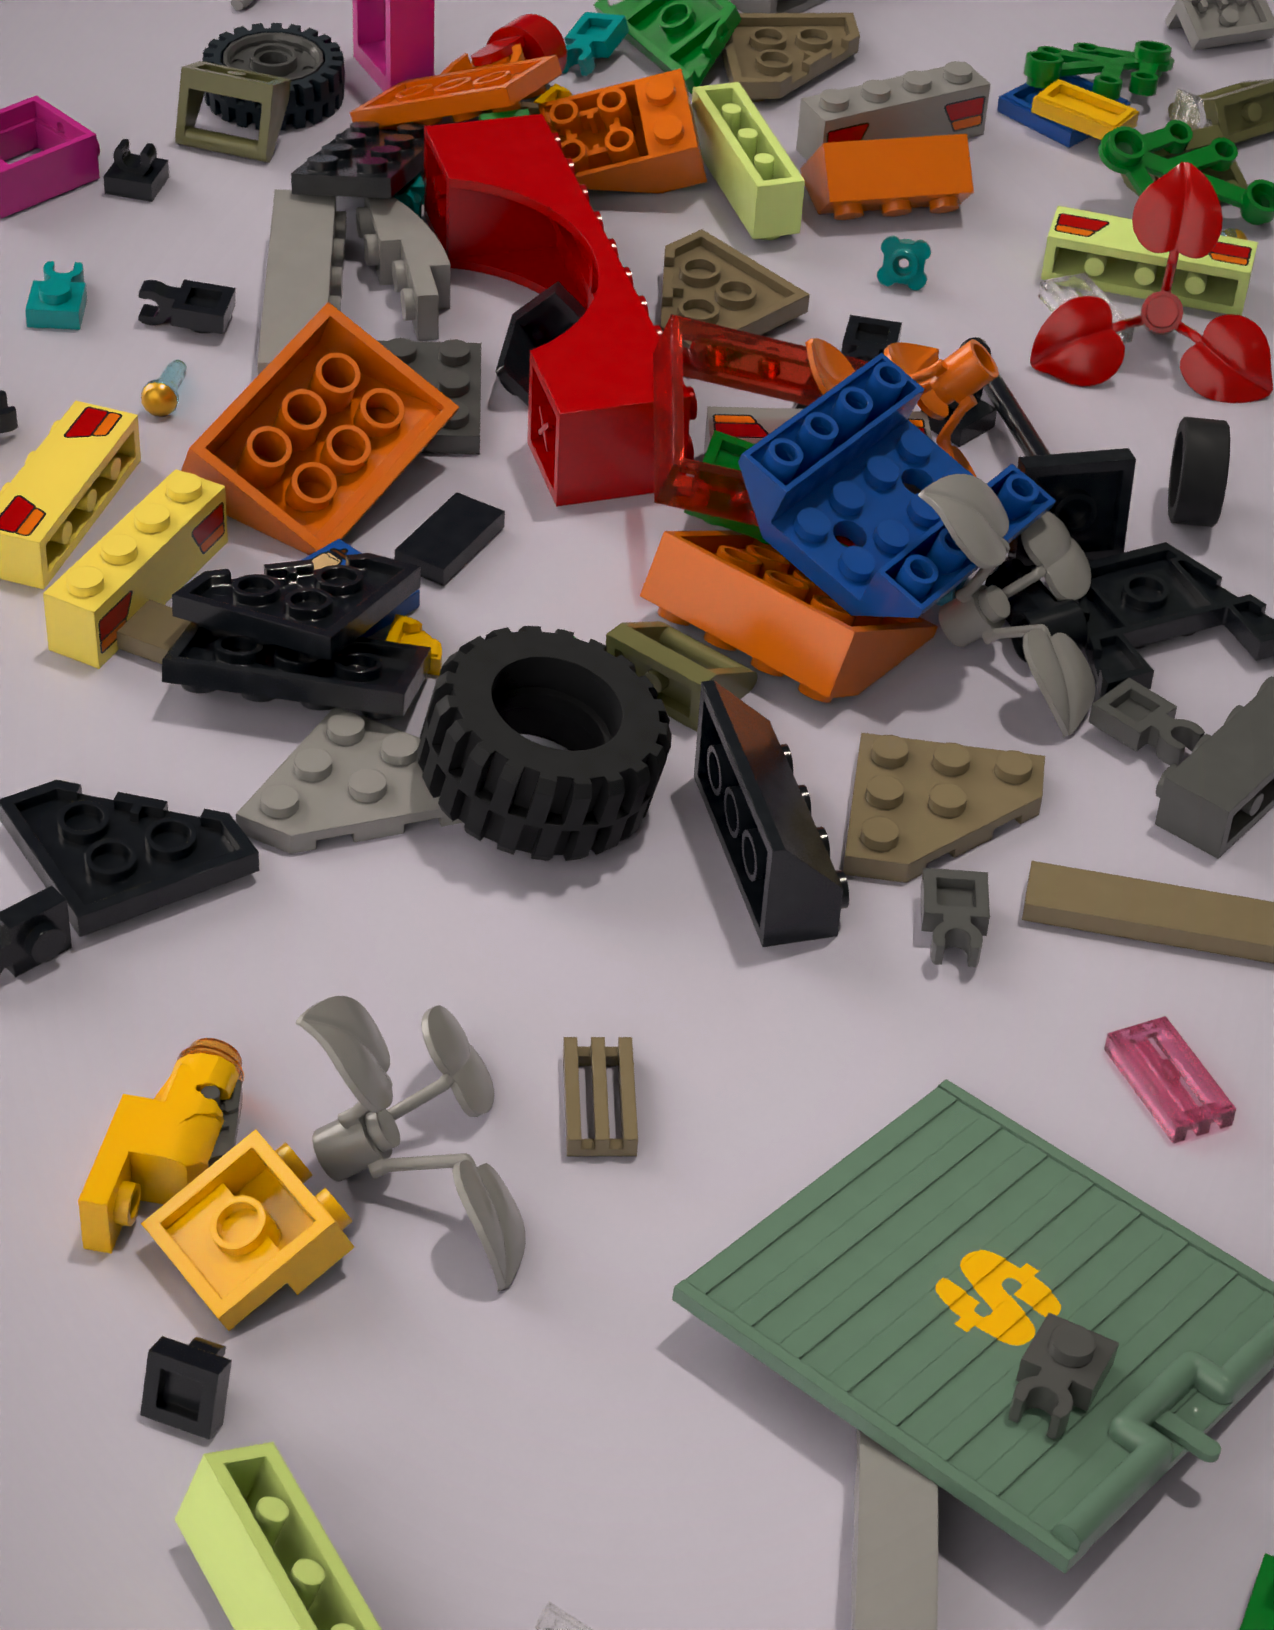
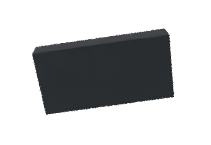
[394,492,505,585]

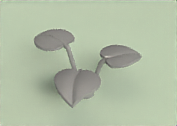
[918,474,1095,738]
[295,996,526,1292]

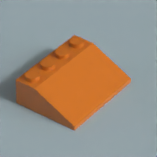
[181,302,459,555]
[640,530,938,703]

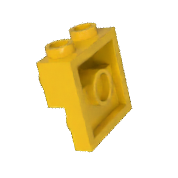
[141,1129,354,1331]

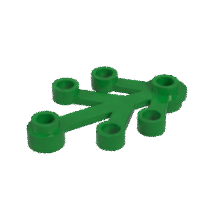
[1023,41,1174,100]
[1098,120,1274,225]

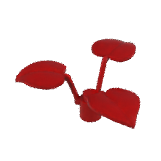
[1030,162,1273,403]

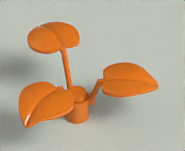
[805,338,999,477]

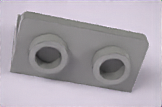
[1165,0,1274,50]

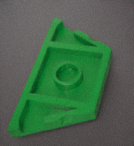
[593,0,742,94]

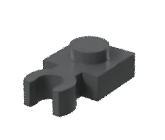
[1089,678,1205,765]
[921,868,990,967]
[1009,1313,1119,1440]

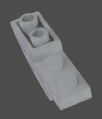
[356,197,451,341]

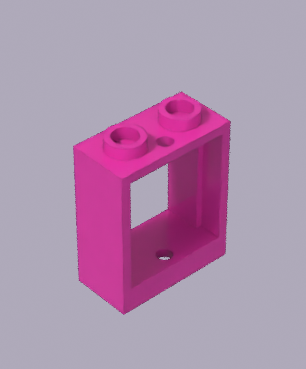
[352,0,435,92]
[0,95,100,219]

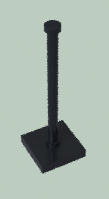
[959,337,1136,567]

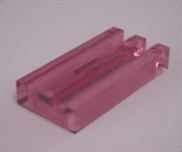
[1104,1016,1236,1144]

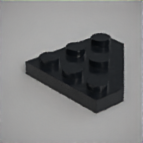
[172,553,421,660]
[0,779,260,937]

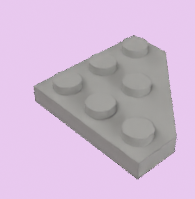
[236,707,463,854]

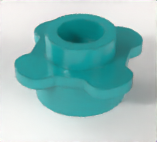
[877,236,931,290]

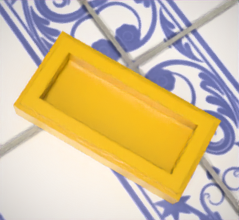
[1031,79,1139,140]

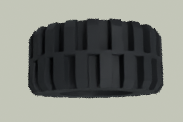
[417,626,672,861]

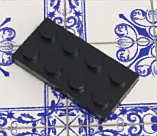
[291,121,426,199]
[162,622,431,719]

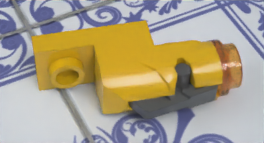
[78,1038,244,1254]

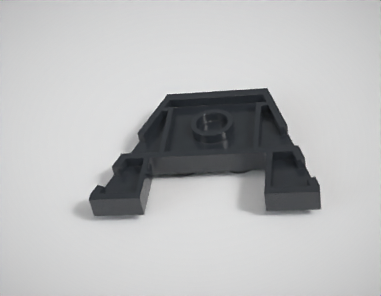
[1075,542,1274,697]

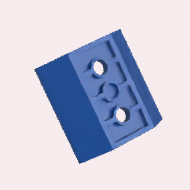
[738,353,1056,618]

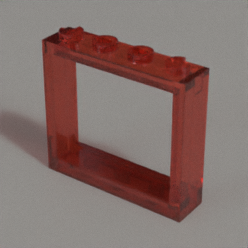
[653,314,869,546]

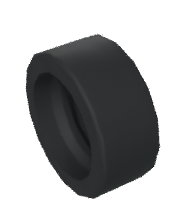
[1168,417,1230,527]

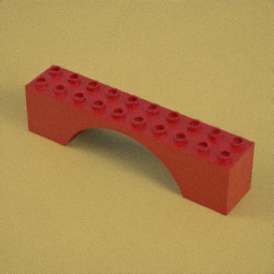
[424,114,697,507]

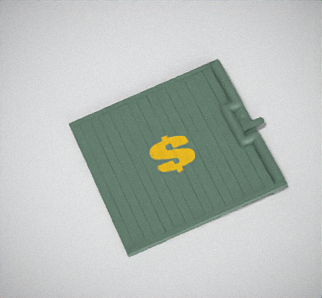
[672,1079,1274,1574]

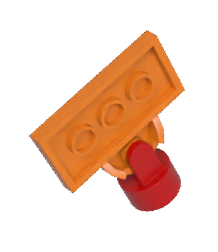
[349,14,567,130]

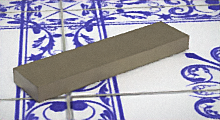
[1022,861,1274,963]

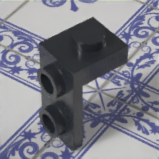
[495,281,587,406]

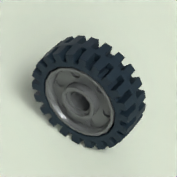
[202,23,345,131]

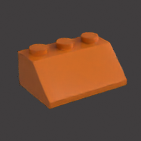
[800,134,974,220]

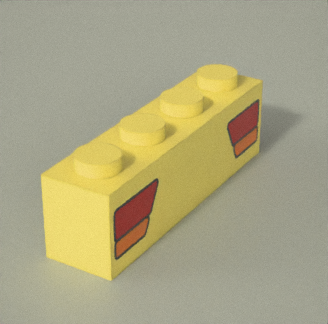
[0,401,141,589]
[43,469,228,669]

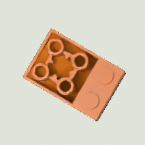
[538,68,707,194]

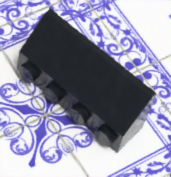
[694,680,849,947]

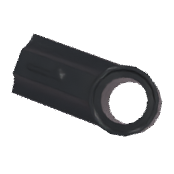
[985,558,1088,662]

